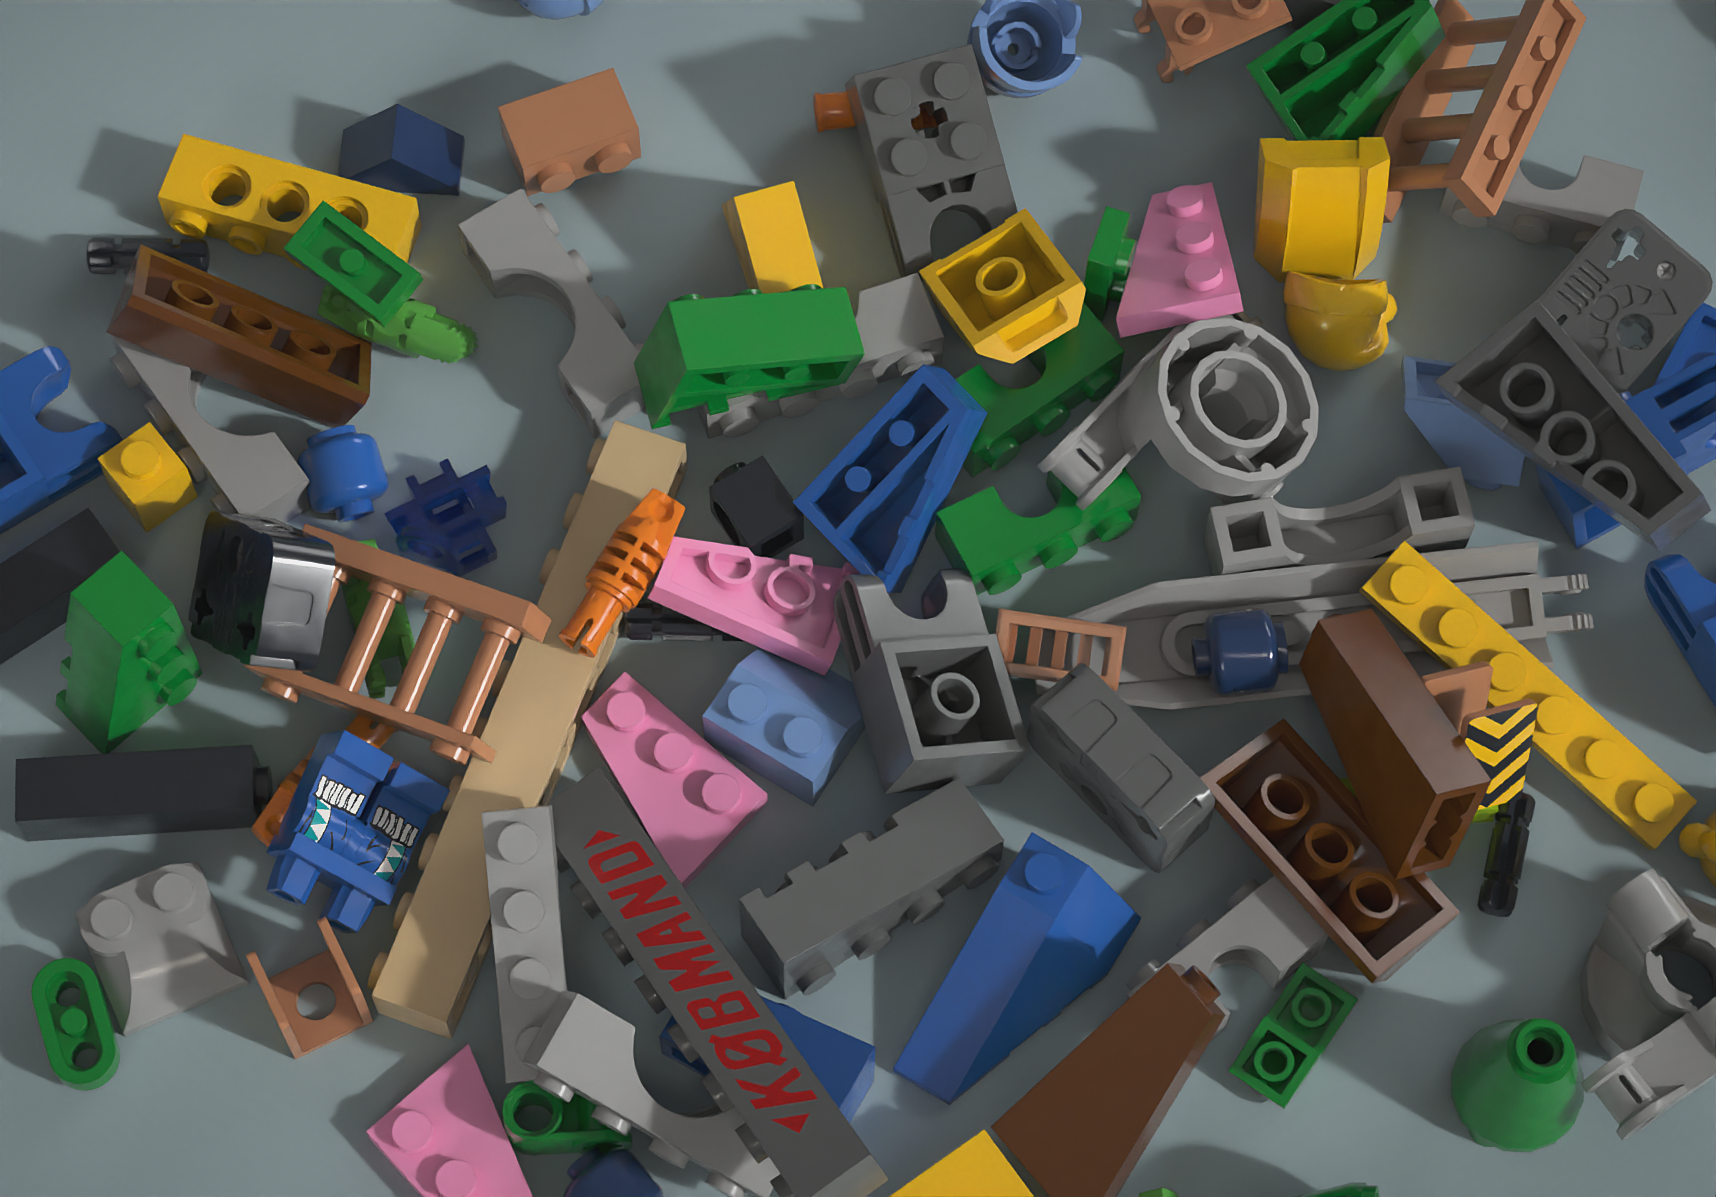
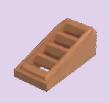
[995,609,1127,691]

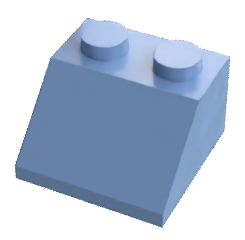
[702,647,865,807]

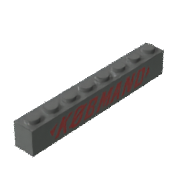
[546,767,889,1197]

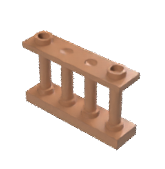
[1372,0,1587,223]
[244,523,552,765]

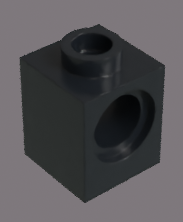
[709,455,804,558]

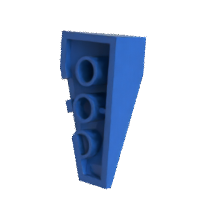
[893,832,1141,1105]

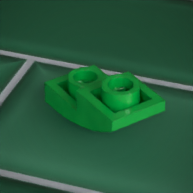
[1228,962,1358,1109]

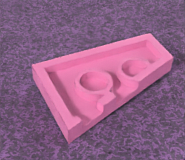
[1116,182,1243,338]
[647,537,860,676]
[581,672,768,888]
[366,1044,533,1197]

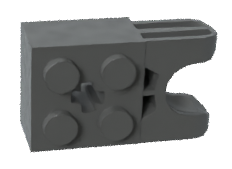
[845,44,1018,281]
[833,568,1031,794]

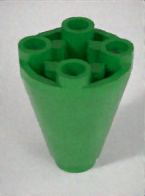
[1451,1018,1584,1153]

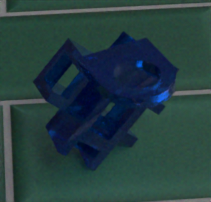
[384,458,507,577]

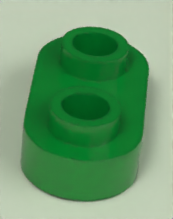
[31,958,120,1091]

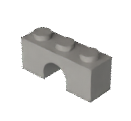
[1438,139,1644,261]
[1125,875,1328,1042]

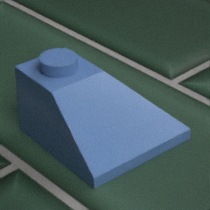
[1401,355,1525,490]

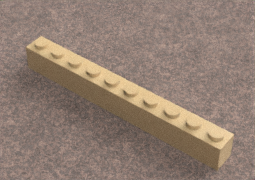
[367,420,688,1040]

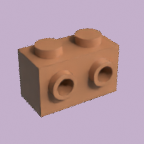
[498,68,641,196]

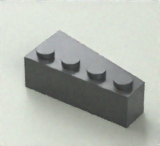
[1434,299,1711,552]
[739,778,1004,1000]

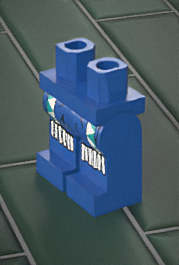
[266,730,450,934]

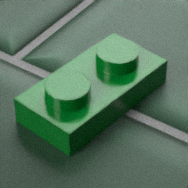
[284,200,423,328]
[1083,206,1136,321]

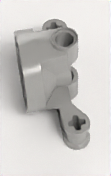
[1037,311,1319,511]
[1580,869,1716,1141]

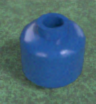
[297,425,389,523]

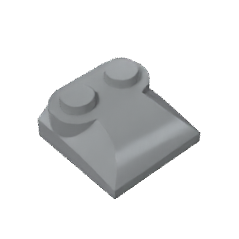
[75,861,249,1037]

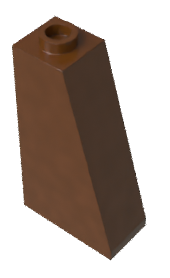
[1299,609,1492,880]
[990,963,1226,1197]

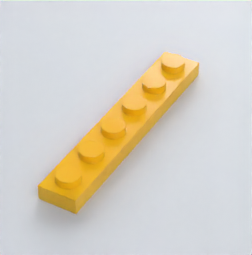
[1359,541,1697,851]

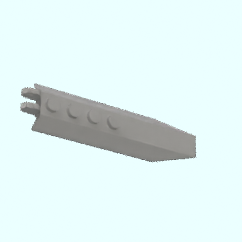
[1029,541,1594,710]

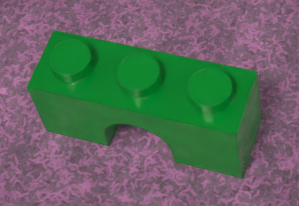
[955,302,1124,478]
[935,467,1141,595]

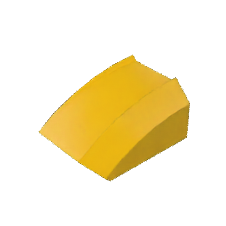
[1253,137,1390,282]
[919,208,1086,364]

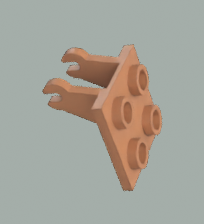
[1133,0,1292,83]

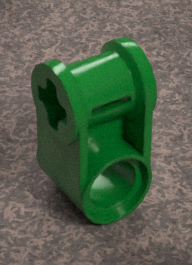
[502,1080,633,1156]

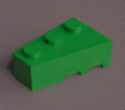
[1245,0,1446,141]
[634,284,865,429]
[55,550,203,754]

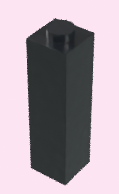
[0,507,120,665]
[15,745,273,842]

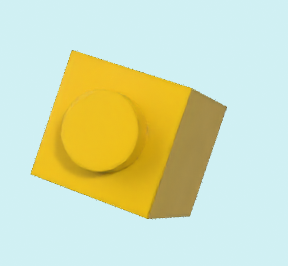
[97,422,198,533]

